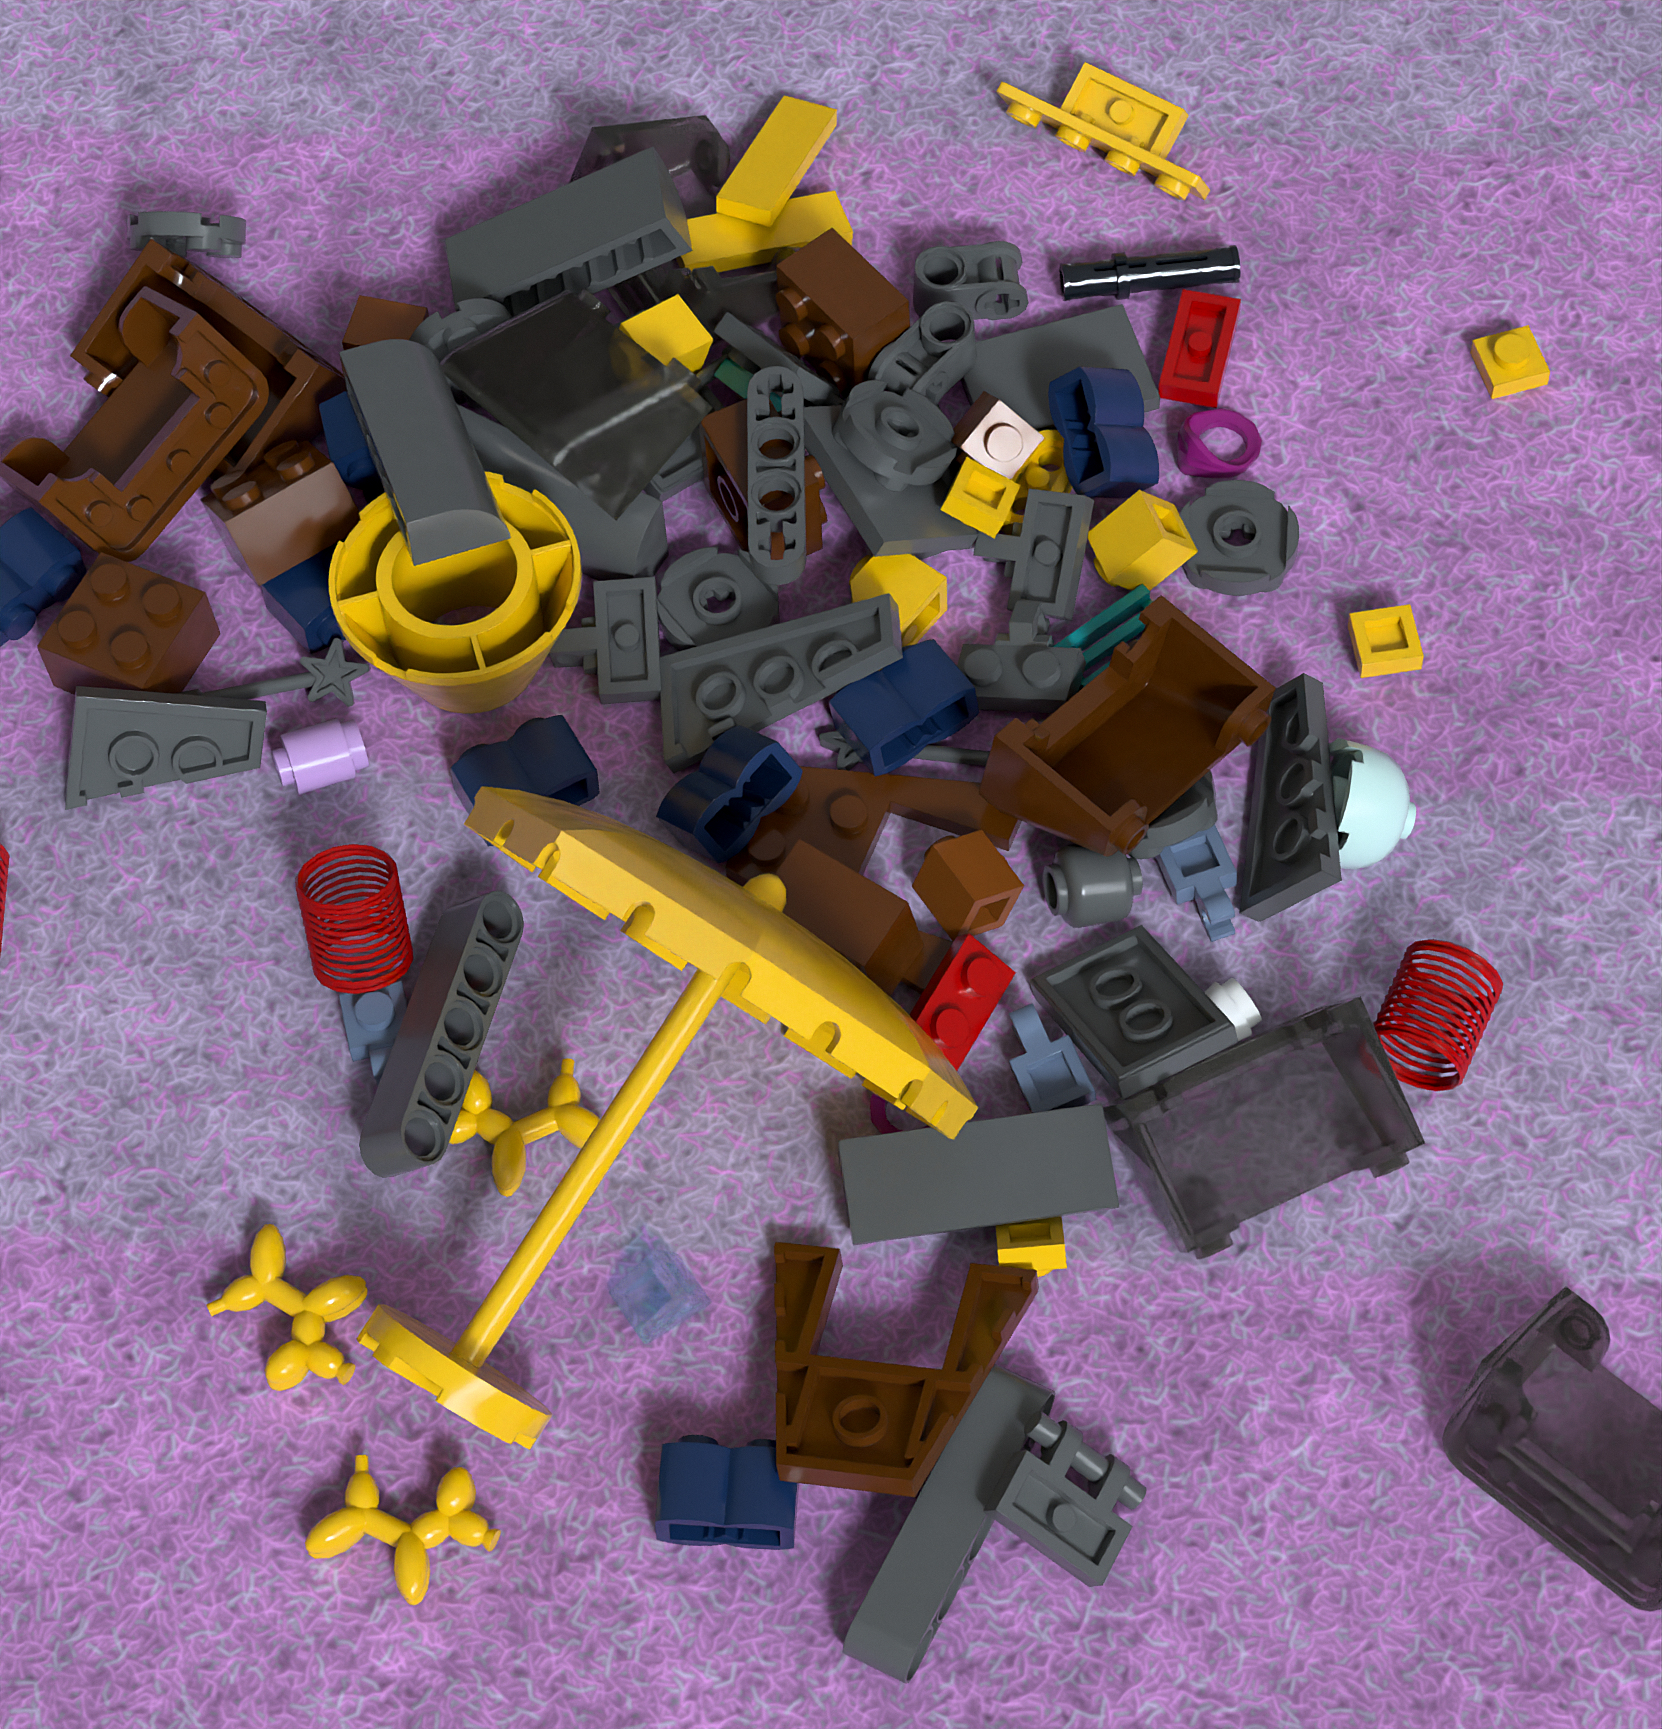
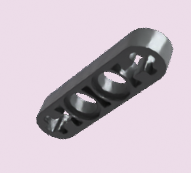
[747,366,806,585]

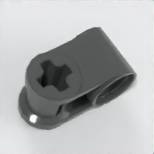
[913,241,1029,320]
[868,301,977,405]

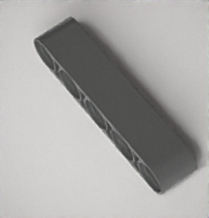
[359,891,524,1178]
[842,1364,1056,1684]

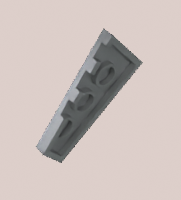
[660,593,903,774]
[1239,673,1342,922]

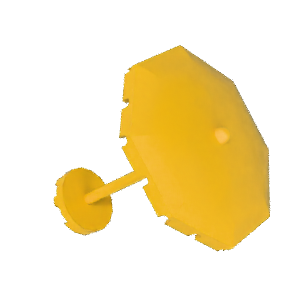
[356,786,978,1450]

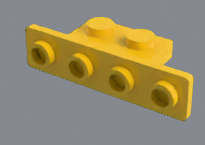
[996,62,1210,201]

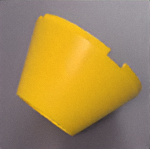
[328,471,582,714]

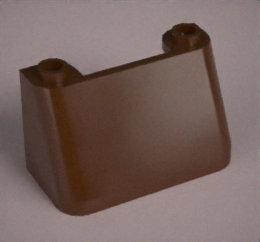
[70,239,346,481]
[0,285,269,562]
[979,595,1276,857]

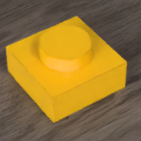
[1470,325,1550,399]
[940,457,1021,539]
[1347,604,1424,678]
[995,1216,1067,1277]

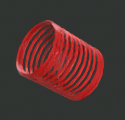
[295,844,414,994]
[1365,939,1503,1091]

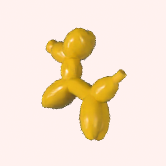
[449,1058,600,1197]
[206,1224,368,1391]
[305,1455,501,1606]

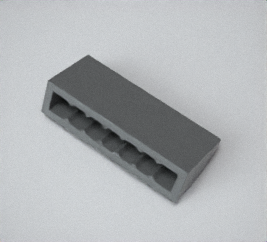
[445,146,693,327]
[339,339,511,566]
[457,404,669,581]
[838,1104,1119,1246]

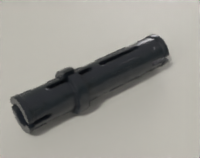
[1059,245,1241,301]

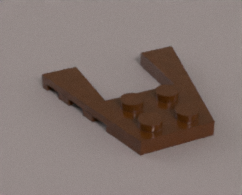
[725,766,1022,994]
[774,1242,1039,1497]

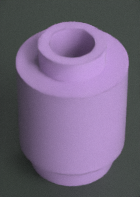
[272,718,369,795]

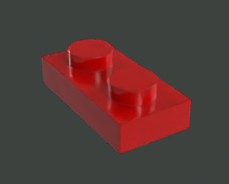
[1158,289,1241,408]
[909,933,1016,1071]

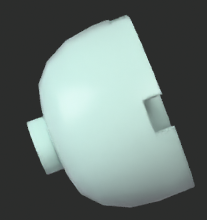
[1329,738,1416,870]

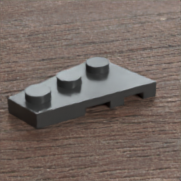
[65,686,267,810]

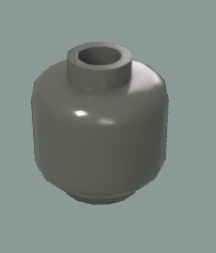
[1043,844,1143,928]

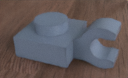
[1155,824,1237,942]
[339,981,408,1088]
[1008,1003,1097,1113]

